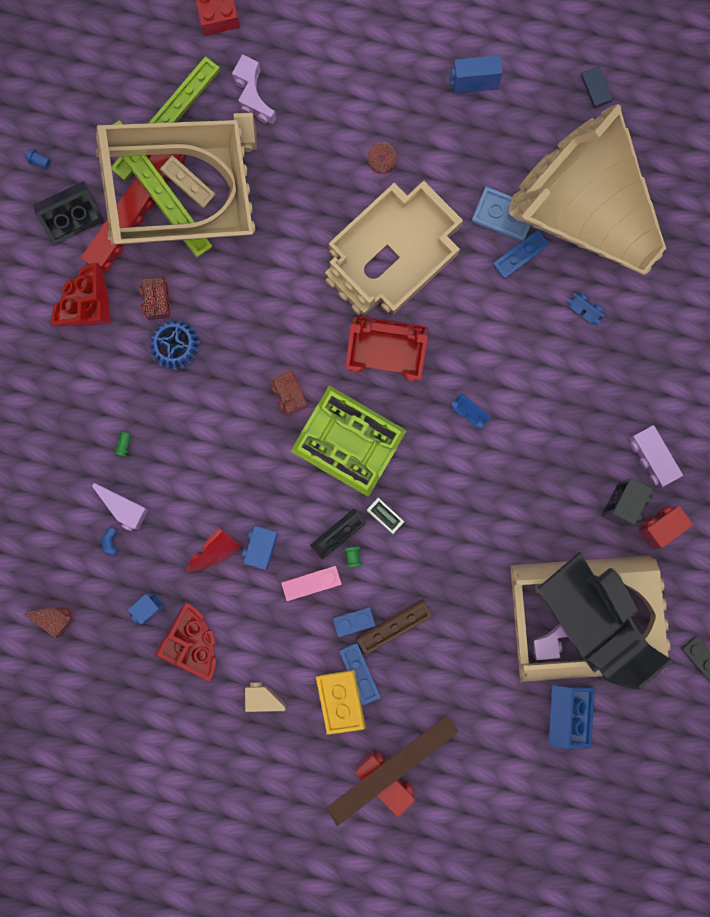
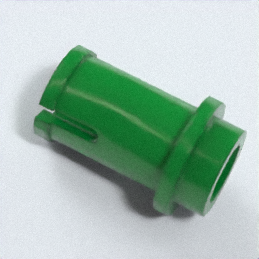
[114,432,132,457]

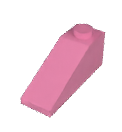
[281,566,342,601]

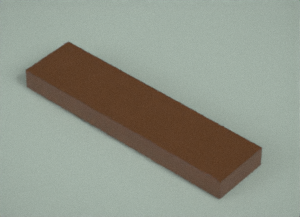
[355,599,433,655]

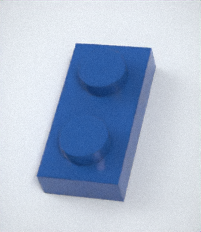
[333,607,375,637]

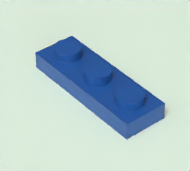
[493,230,550,280]
[339,643,381,705]

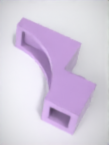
[232,54,276,124]
[531,623,568,660]

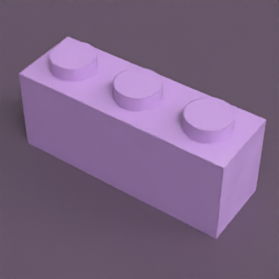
[629,425,683,488]

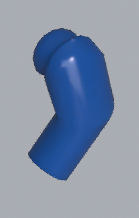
[101,526,118,556]

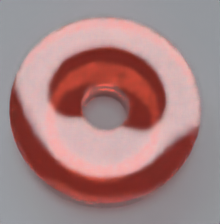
[368,142,397,174]

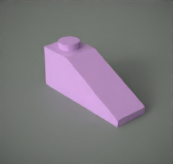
[92,483,149,531]

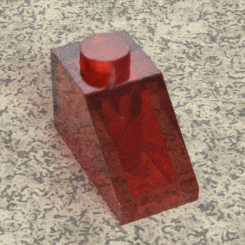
[25,606,75,638]

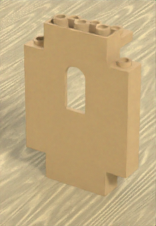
[325,181,463,317]

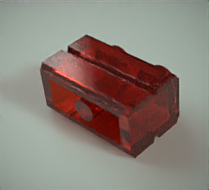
[139,277,170,320]
[270,370,308,416]

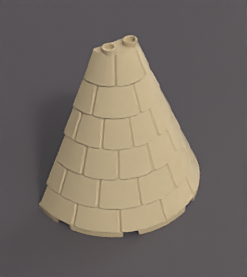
[508,104,666,275]

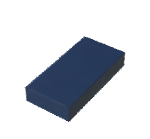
[581,66,613,108]

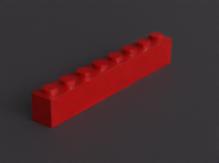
[81,154,186,275]

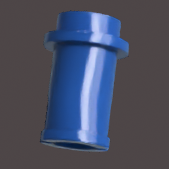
[25,149,51,170]

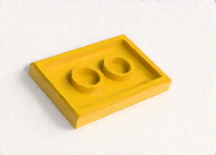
[316,670,366,735]

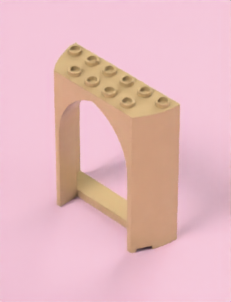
[96,120,255,245]
[510,555,670,682]

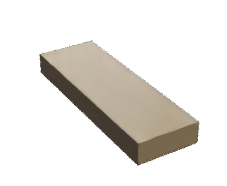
[160,155,215,209]

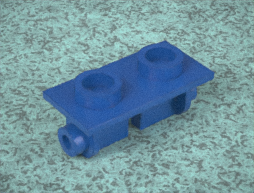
[567,291,606,325]
[450,393,491,429]

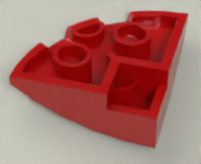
[51,262,110,327]
[185,528,243,573]
[154,602,216,682]

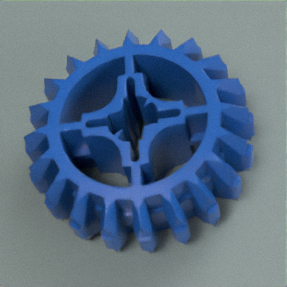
[148,319,200,370]

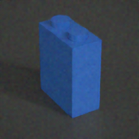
[449,55,502,94]

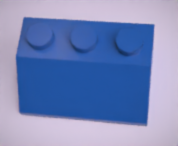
[548,685,595,749]

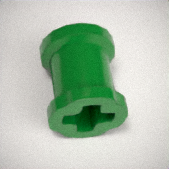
[343,546,363,568]

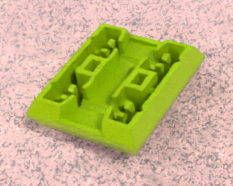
[290,385,407,497]

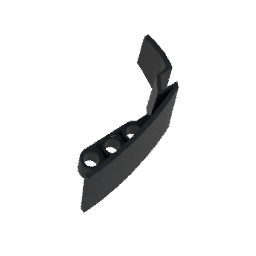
[537,552,673,690]

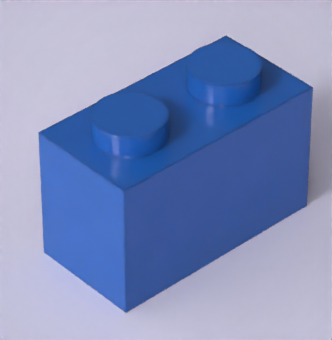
[242,526,279,570]
[128,593,166,624]

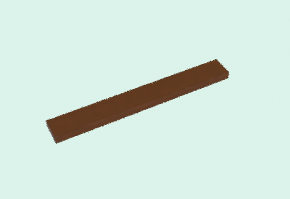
[325,716,458,826]

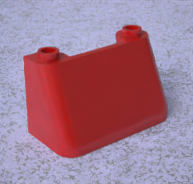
[345,316,429,381]

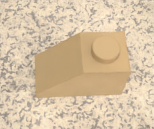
[234,113,257,152]
[245,682,286,712]

